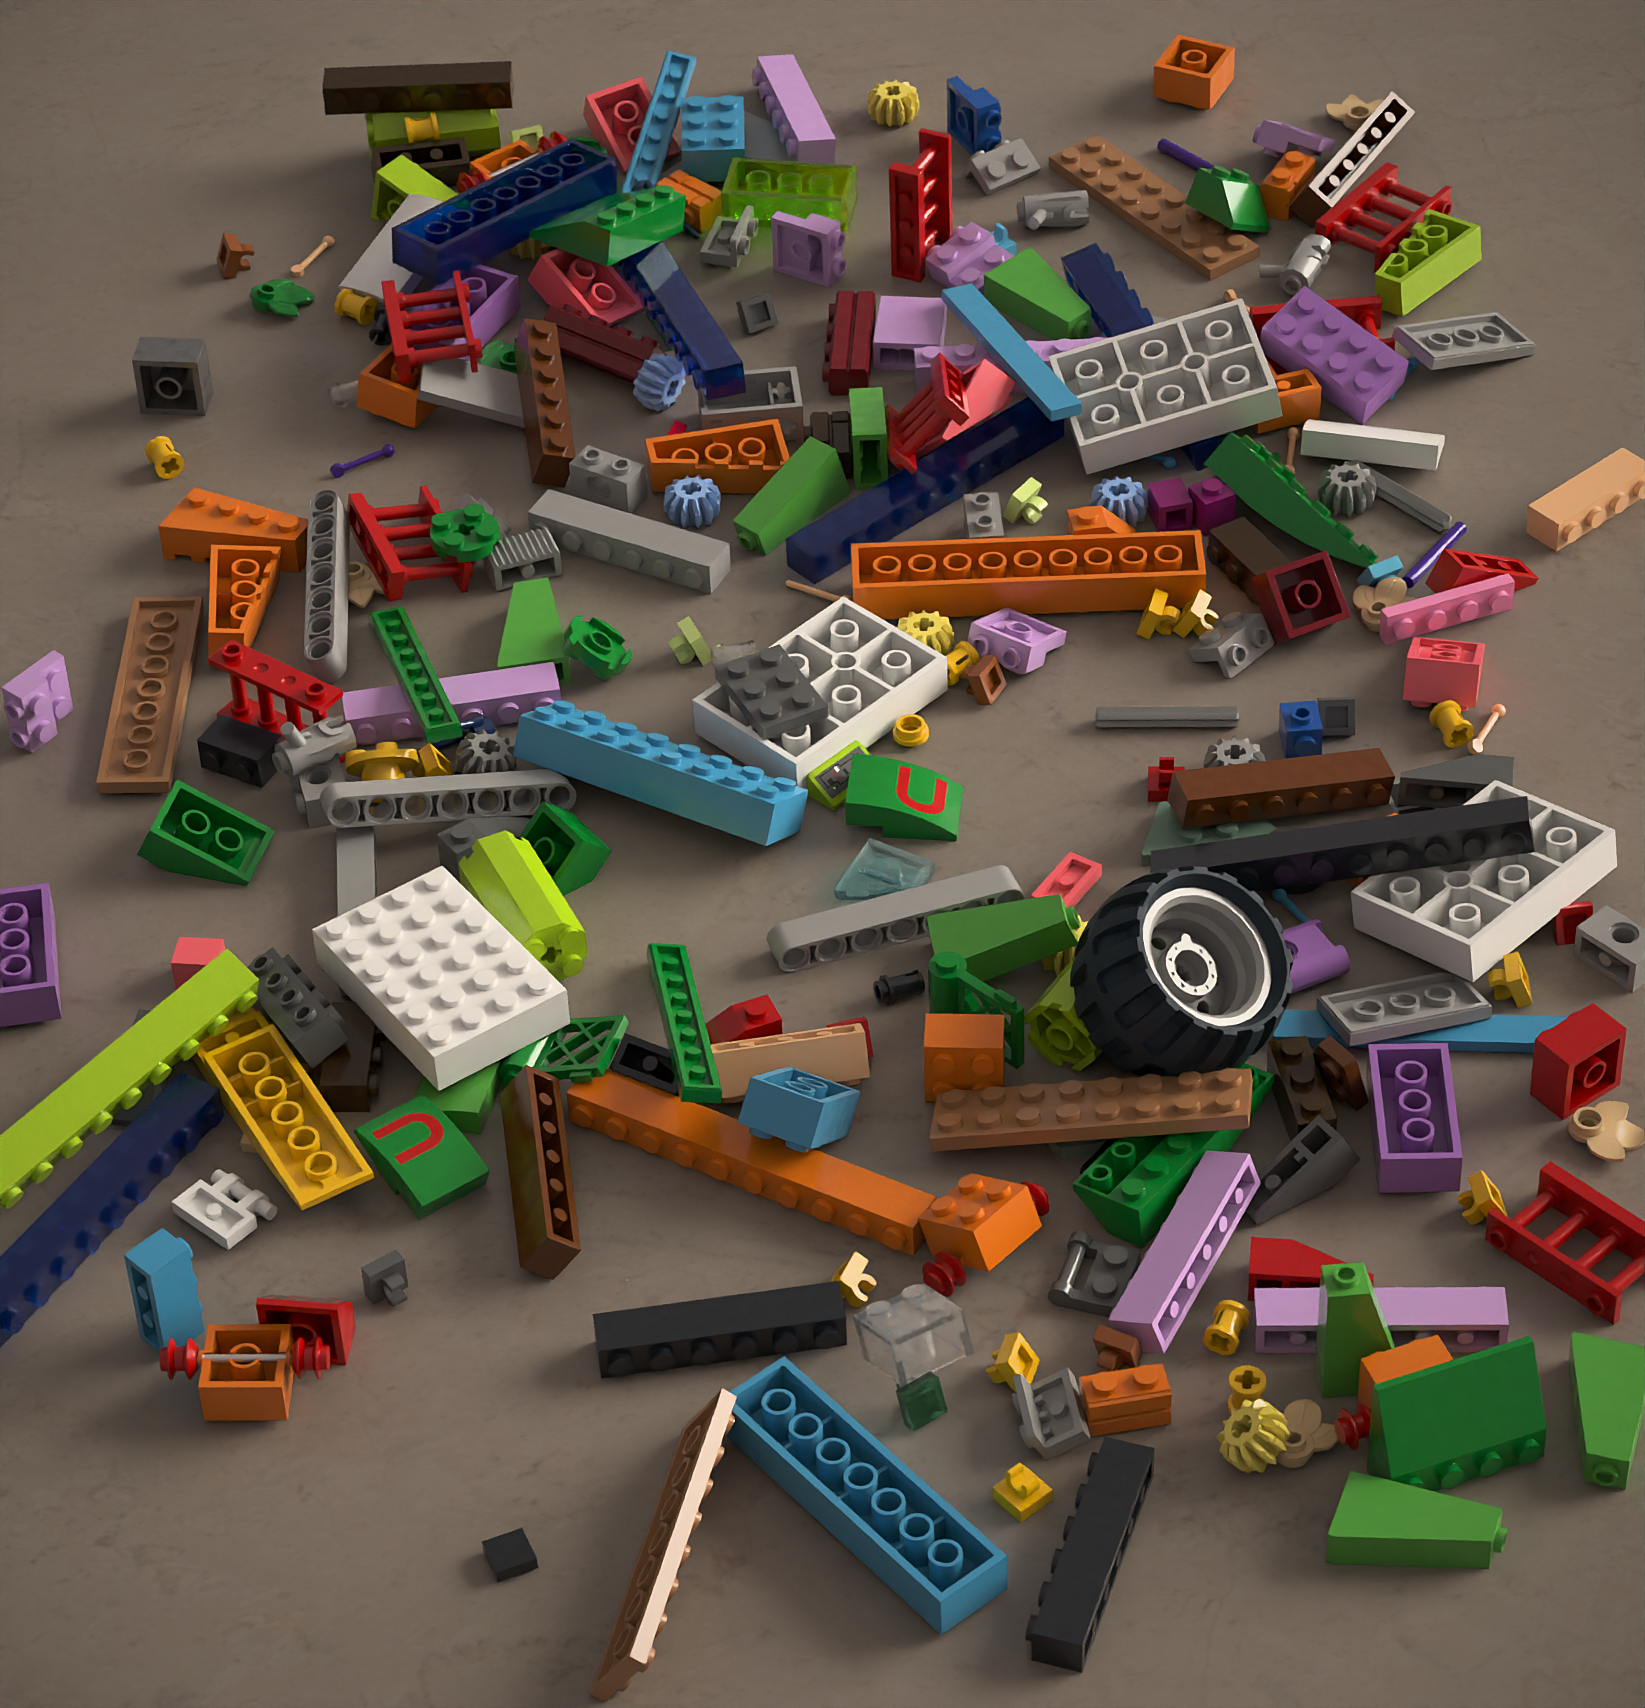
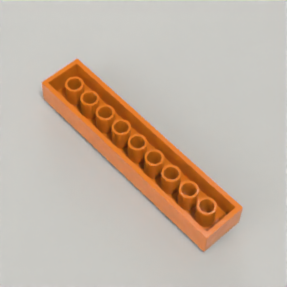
[851,530,1206,620]

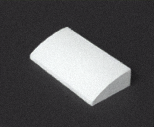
[339,194,463,309]
[1300,419,1445,471]

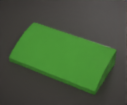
[414,1057,505,1135]

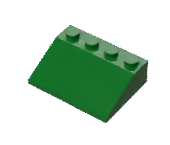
[529,185,686,267]
[1367,1336,1547,1491]

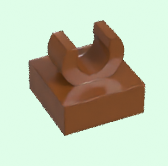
[216,233,255,278]
[960,655,1007,705]
[1092,1324,1143,1372]

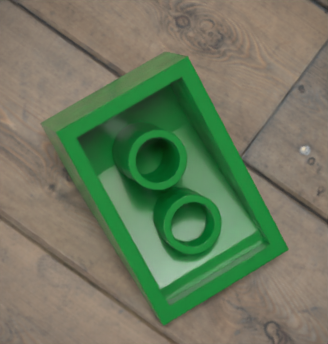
[137,780,275,886]

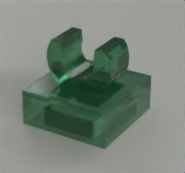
[896,1371,948,1431]

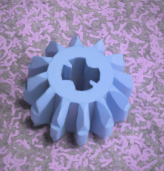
[633,353,686,411]
[663,475,721,529]
[1090,476,1148,528]

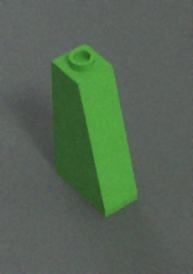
[984,247,1091,341]
[849,387,888,490]
[733,436,850,555]
[497,577,571,685]
[927,894,1081,981]
[1315,1262,1396,1398]
[1568,1332,1645,1490]
[1326,1471,1508,1569]

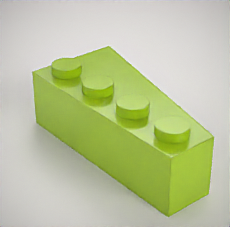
[371,154,496,261]
[1375,209,1482,317]

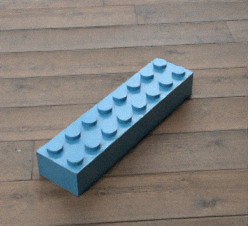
[513,700,808,846]
[726,1356,1008,1635]

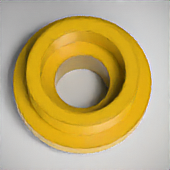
[893,714,929,747]

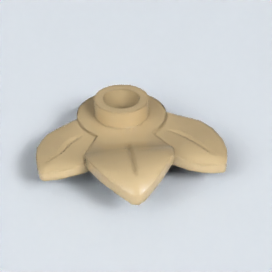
[1326,94,1384,132]
[348,562,384,608]
[1353,577,1417,632]
[1568,1101,1645,1162]
[1276,1399,1339,1468]

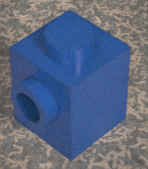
[1278,700,1323,759]

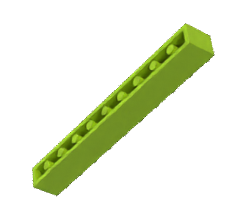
[0,948,259,1210]

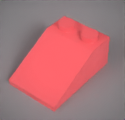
[583,76,681,174]
[527,248,646,327]
[915,359,1016,460]
[1403,636,1485,711]

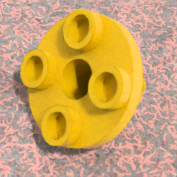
[345,742,419,804]

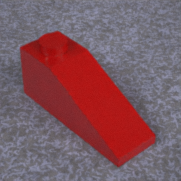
[1425,548,1539,594]
[705,994,783,1044]
[1248,1237,1374,1301]

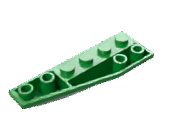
[1204,432,1379,570]
[1072,1063,1275,1247]

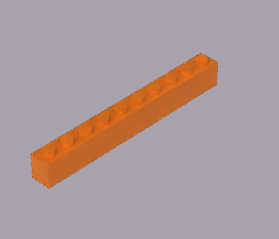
[567,1069,936,1256]

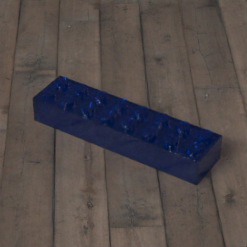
[391,138,617,285]

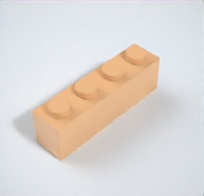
[1526,447,1645,552]
[711,1023,870,1103]

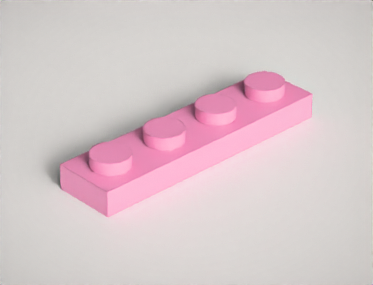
[1379,573,1515,645]

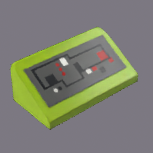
[806,740,871,811]

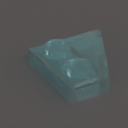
[834,838,936,900]

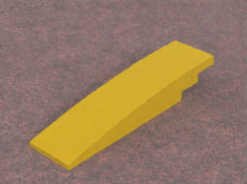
[192,1006,374,1211]

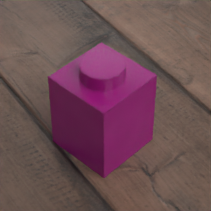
[1188,476,1236,537]
[1147,477,1193,532]

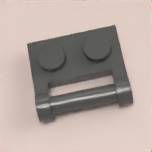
[1047,1231,1141,1318]

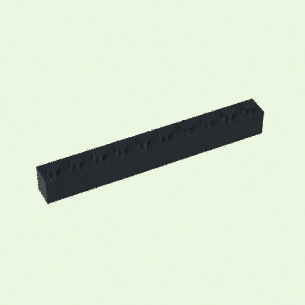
[1150,796,1535,892]

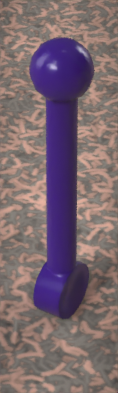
[330,444,395,478]

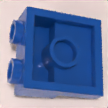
[946,76,1002,156]

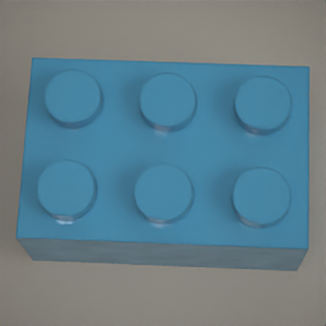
[681,95,746,182]
[737,1066,861,1152]

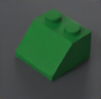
[1185,165,1270,233]
[518,801,612,896]

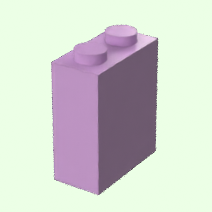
[873,296,947,371]

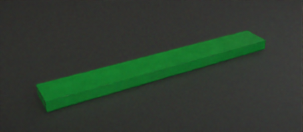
[369,606,463,743]
[646,943,722,1104]

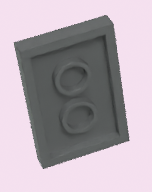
[715,644,829,740]

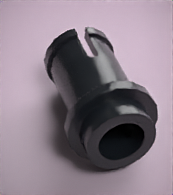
[369,306,390,346]
[873,969,925,1005]

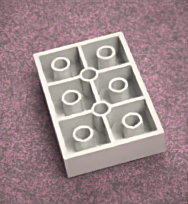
[1048,298,1283,475]
[692,596,948,790]
[1351,780,1617,982]
[312,866,570,1091]

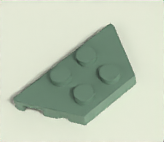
[1141,801,1277,867]

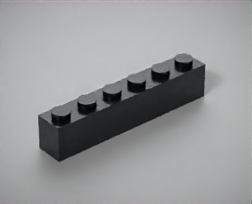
[593,1281,847,1378]
[1025,1437,1154,1673]

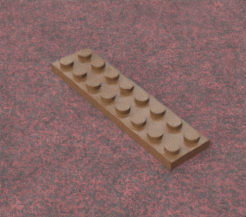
[1049,135,1260,281]
[96,596,204,794]
[929,1068,1253,1152]
[589,1388,737,1701]

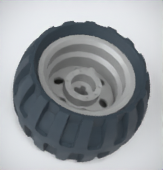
[1070,866,1293,1077]

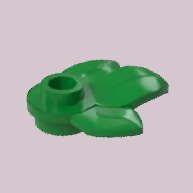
[250,279,314,317]

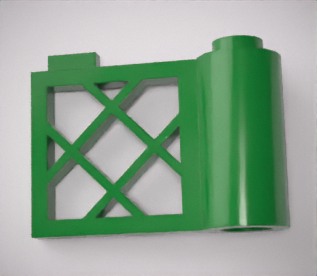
[928,951,1025,1069]
[499,1015,629,1087]

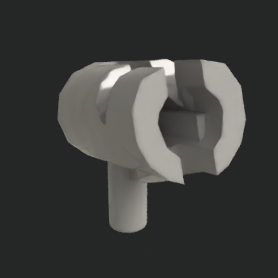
[1017,190,1089,229]
[1260,234,1331,296]
[272,715,357,777]

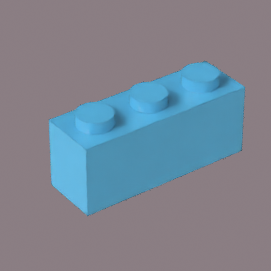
[124,1228,204,1353]

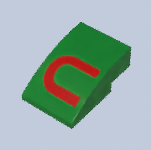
[845,754,963,841]
[354,1094,490,1220]

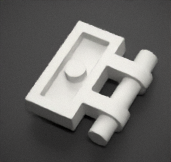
[171,1169,277,1250]

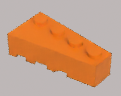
[645,419,790,494]
[158,487,308,573]
[208,545,281,665]

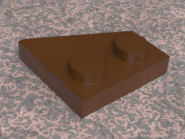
[1313,1035,1369,1111]

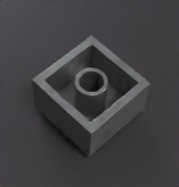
[132,336,213,416]

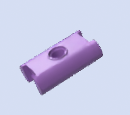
[1282,918,1350,994]

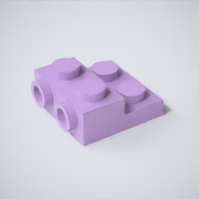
[1252,120,1336,158]
[771,211,847,288]
[925,221,1014,296]
[967,607,1067,674]
[1,650,74,753]

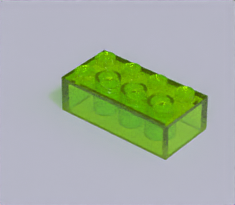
[721,157,858,233]

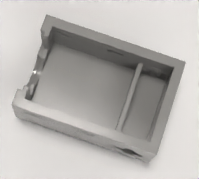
[697,366,804,441]

